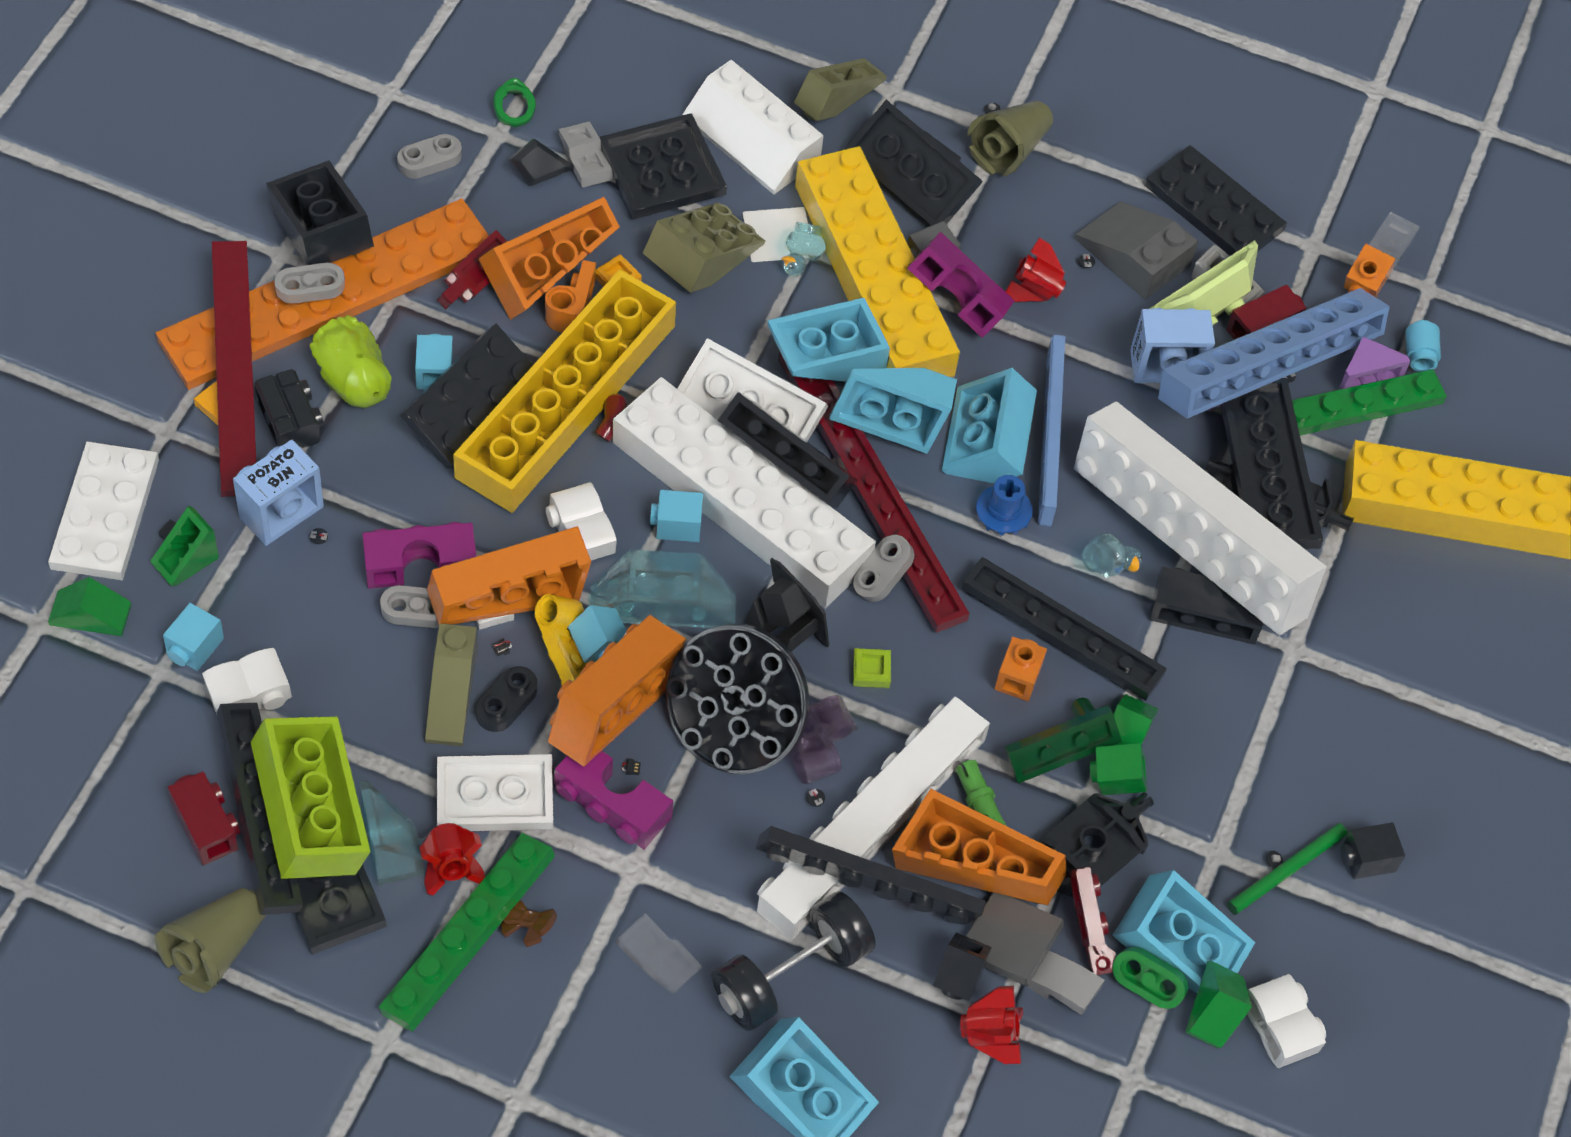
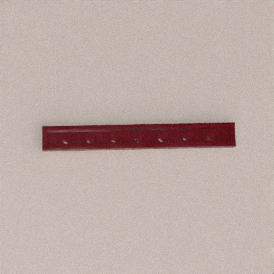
[212,241,256,497]

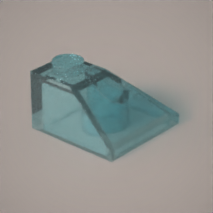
[360,781,426,885]

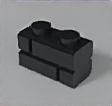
[254,369,324,448]

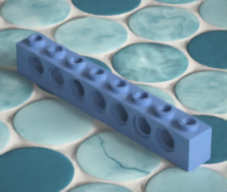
[1158,288,1390,419]

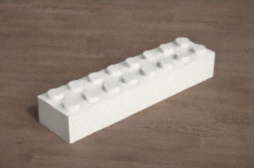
[612,377,876,609]
[1074,401,1327,636]

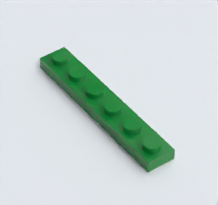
[1292,369,1447,436]
[379,833,555,1032]

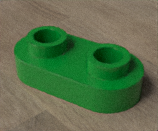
[1113,947,1188,1009]

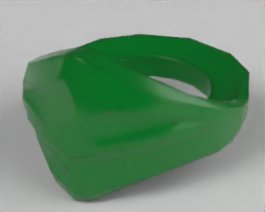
[493,78,536,127]

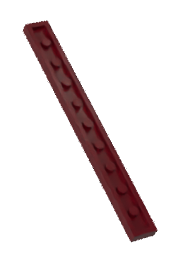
[778,352,970,633]

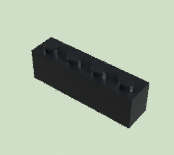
[717,392,858,508]

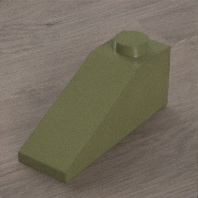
[794,58,887,121]
[425,623,478,747]

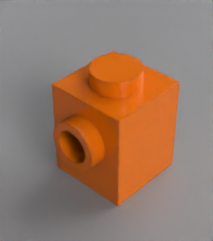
[1344,243,1396,298]
[994,637,1047,702]

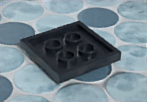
[599,113,727,219]

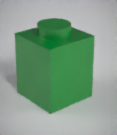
[1090,743,1147,795]

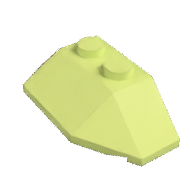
[1149,240,1258,326]

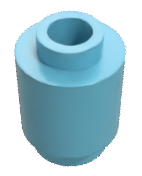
[1405,320,1441,372]

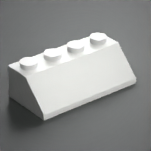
[683,60,824,195]

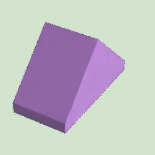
[1338,337,1410,390]

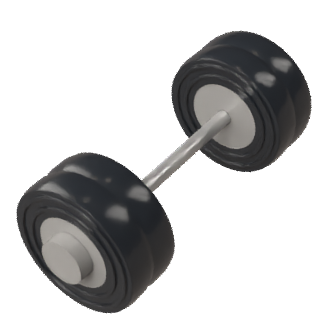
[711,891,876,1031]

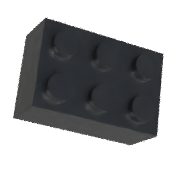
[266,160,374,265]

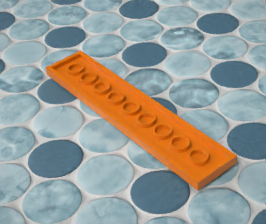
[155,198,489,390]

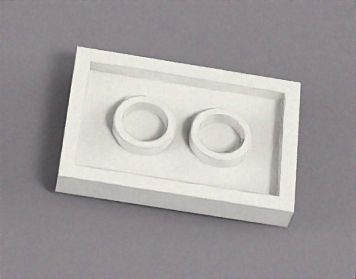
[437,754,553,831]

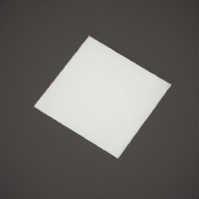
[742,207,814,262]

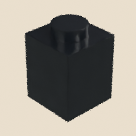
[1341,822,1405,880]
[933,932,992,1001]

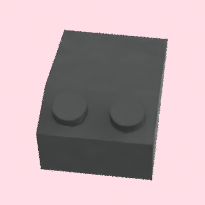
[1074,201,1198,300]

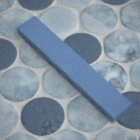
[1038,335,1065,527]

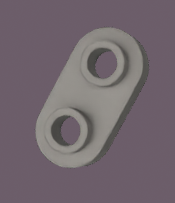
[397,134,462,179]
[274,263,345,303]
[853,535,914,602]
[380,585,439,628]

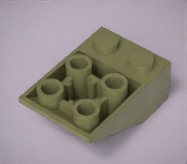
[643,202,766,293]

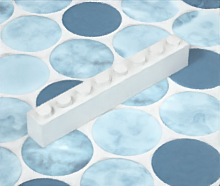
[757,696,990,941]

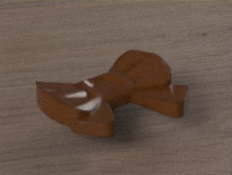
[501,900,557,947]

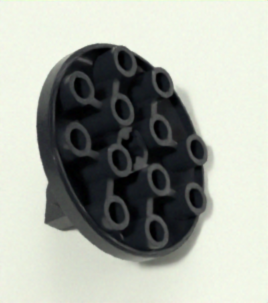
[666,624,810,774]

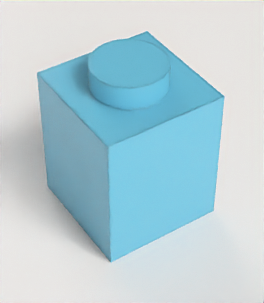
[415,334,453,390]
[650,490,703,542]
[163,603,224,671]
[568,605,626,663]

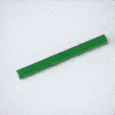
[1227,823,1348,915]

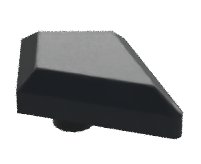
[508,139,574,186]

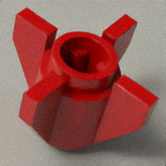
[1005,237,1066,302]
[419,823,485,896]
[960,986,1024,1064]

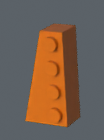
[479,197,620,320]
[427,526,591,625]
[892,789,1067,906]

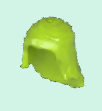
[310,315,392,408]

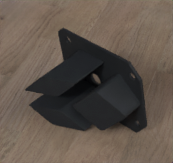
[747,558,830,652]

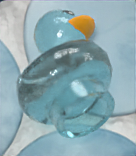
[781,222,826,276]
[1082,532,1142,577]

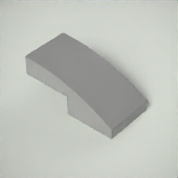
[558,121,613,188]
[1028,951,1105,1015]

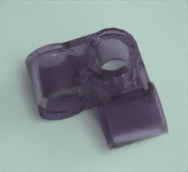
[789,695,858,784]

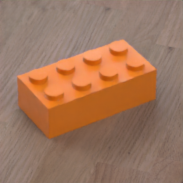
[548,615,686,767]

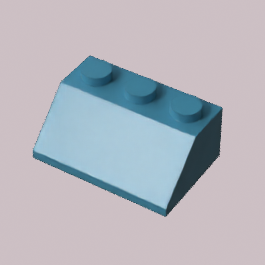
[942,368,1037,484]

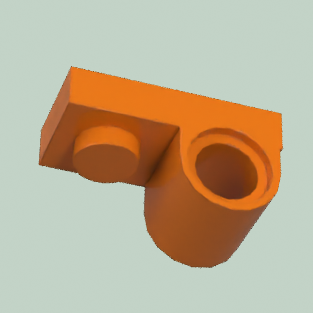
[545,260,596,333]

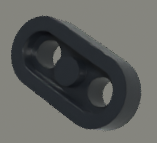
[476,666,537,732]

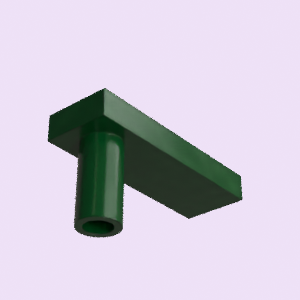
[1004,697,1122,784]

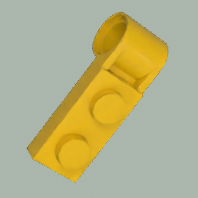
[535,594,587,686]

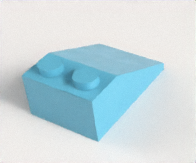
[767,298,890,382]
[829,368,957,454]
[1112,870,1256,993]
[729,1017,879,1137]

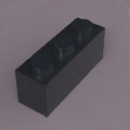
[1149,566,1263,645]

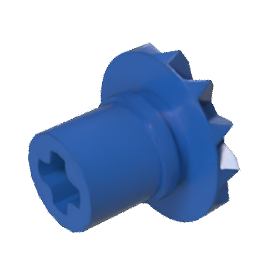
[975,475,1033,536]

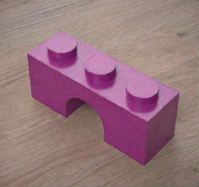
[907,232,1015,338]
[363,522,476,589]
[554,751,674,850]

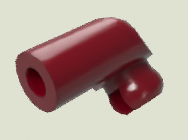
[595,394,627,442]

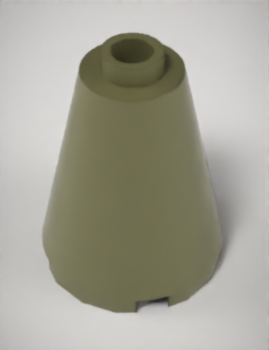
[968,101,1053,176]
[155,888,266,993]

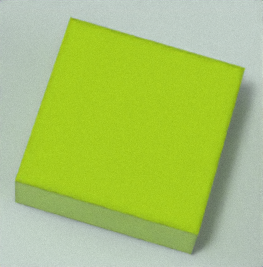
[853,648,891,688]

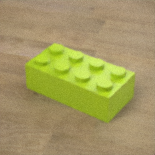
[251,716,371,879]

